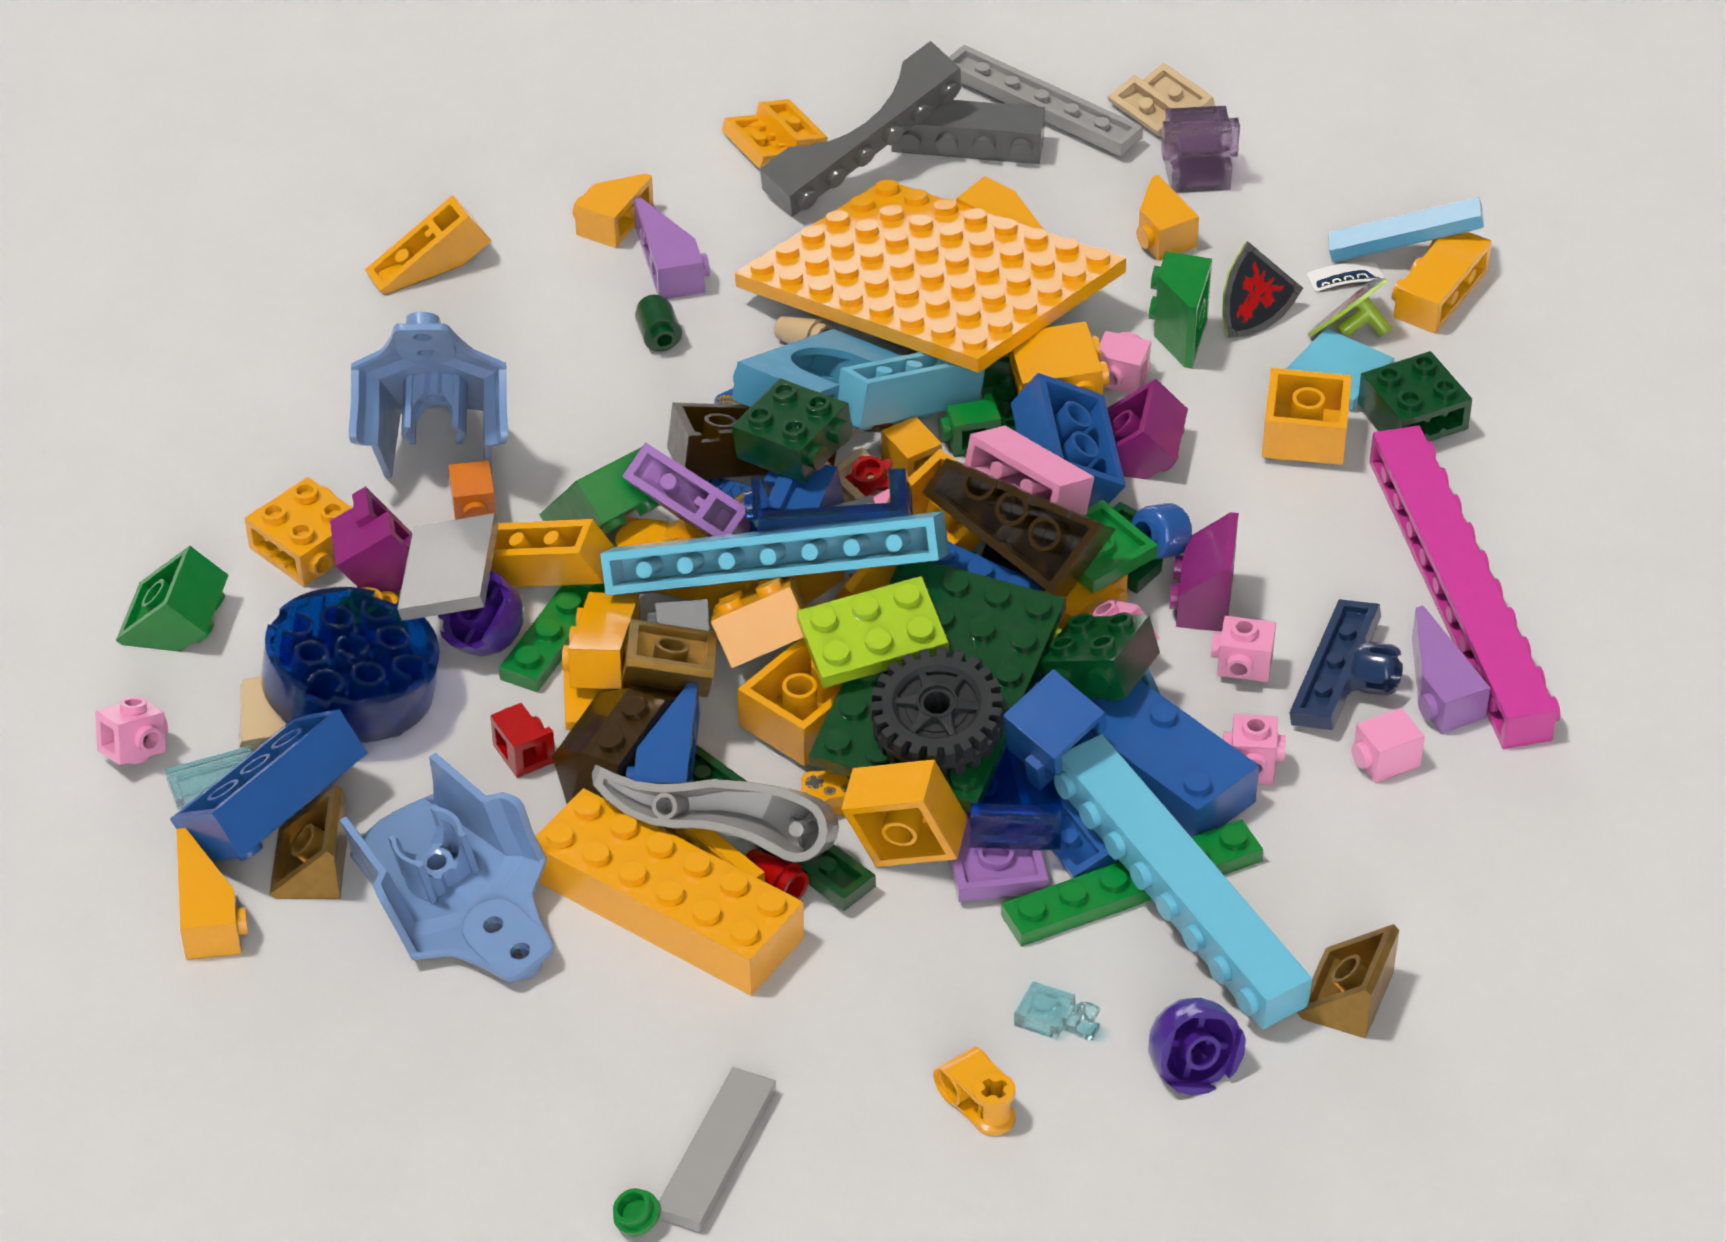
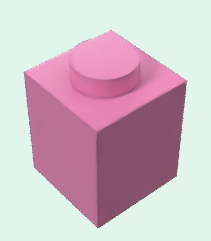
[1351,708,1425,783]

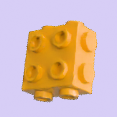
[1009,321,1110,395]
[245,477,353,587]

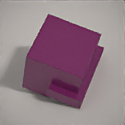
[330,486,412,593]

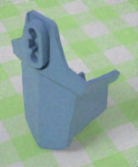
[349,312,508,478]
[340,752,554,982]

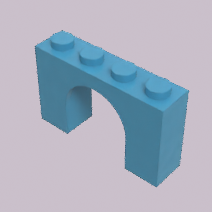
[732,329,901,407]

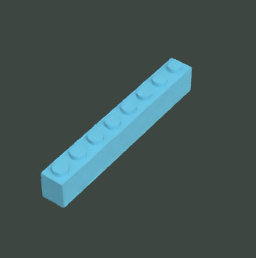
[600,511,949,596]
[1054,734,1313,1030]

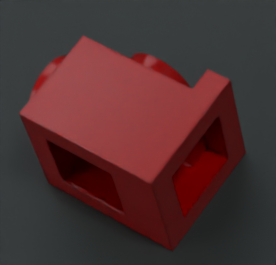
[490,702,555,778]

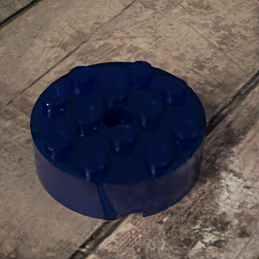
[261,587,440,743]

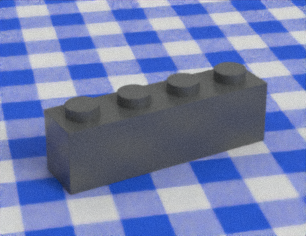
[891,100,1045,164]

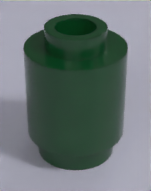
[635,294,682,351]

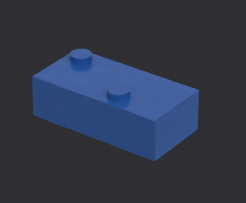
[1092,680,1259,837]
[170,709,368,861]

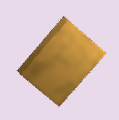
[621,619,716,697]
[269,785,348,899]
[1297,924,1399,1039]

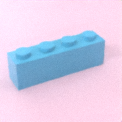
[838,352,985,430]

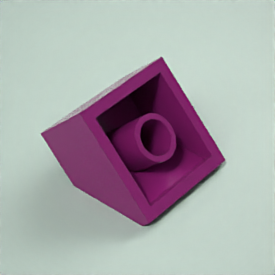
[1107,379,1188,479]
[1169,512,1239,632]

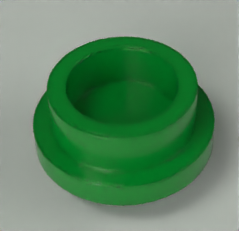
[613,1188,661,1237]

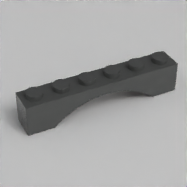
[760,41,961,217]

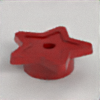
[845,455,894,497]

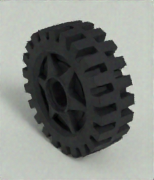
[871,648,1004,778]

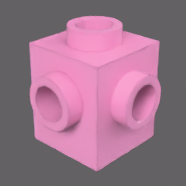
[1211,616,1276,682]
[95,697,168,765]
[1223,714,1286,785]

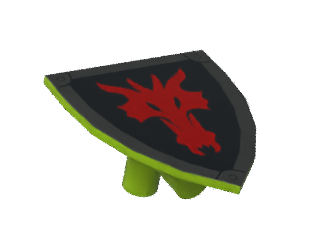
[1222,241,1303,338]
[1307,278,1392,338]

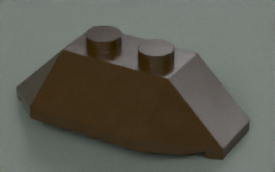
[552,686,681,804]

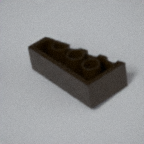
[667,402,837,480]
[922,458,1116,598]

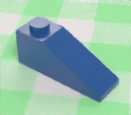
[626,683,700,784]

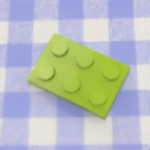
[796,576,949,688]

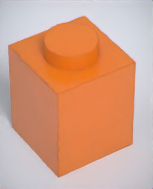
[448,460,497,520]

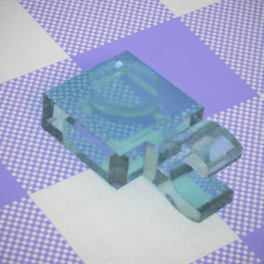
[1014,981,1100,1040]

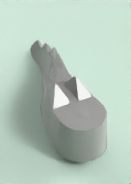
[592,765,839,862]

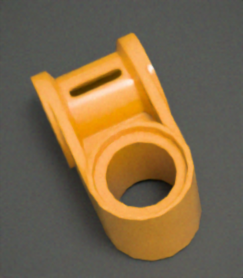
[933,1046,1016,1136]

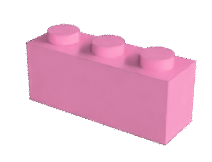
[964,426,1094,515]

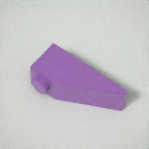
[634,198,710,299]
[622,442,756,537]
[1412,605,1490,734]

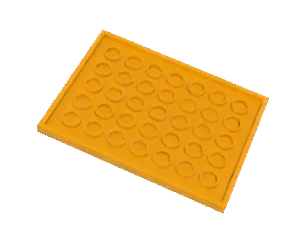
[735,179,1126,373]

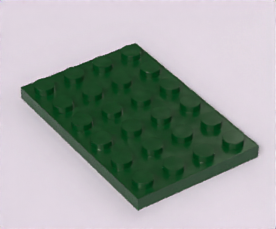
[809,561,1066,814]

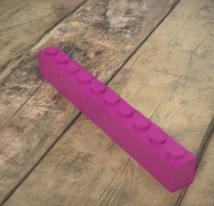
[1369,425,1560,749]

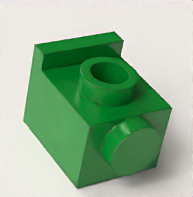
[938,393,1001,457]

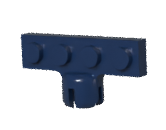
[1289,599,1403,730]

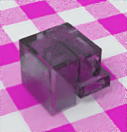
[1161,105,1240,193]

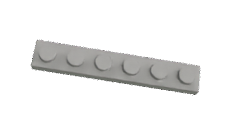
[949,45,1143,156]

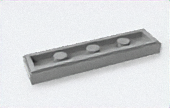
[659,1067,776,1233]

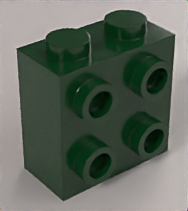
[1358,351,1472,441]
[732,378,852,484]
[1039,612,1160,701]

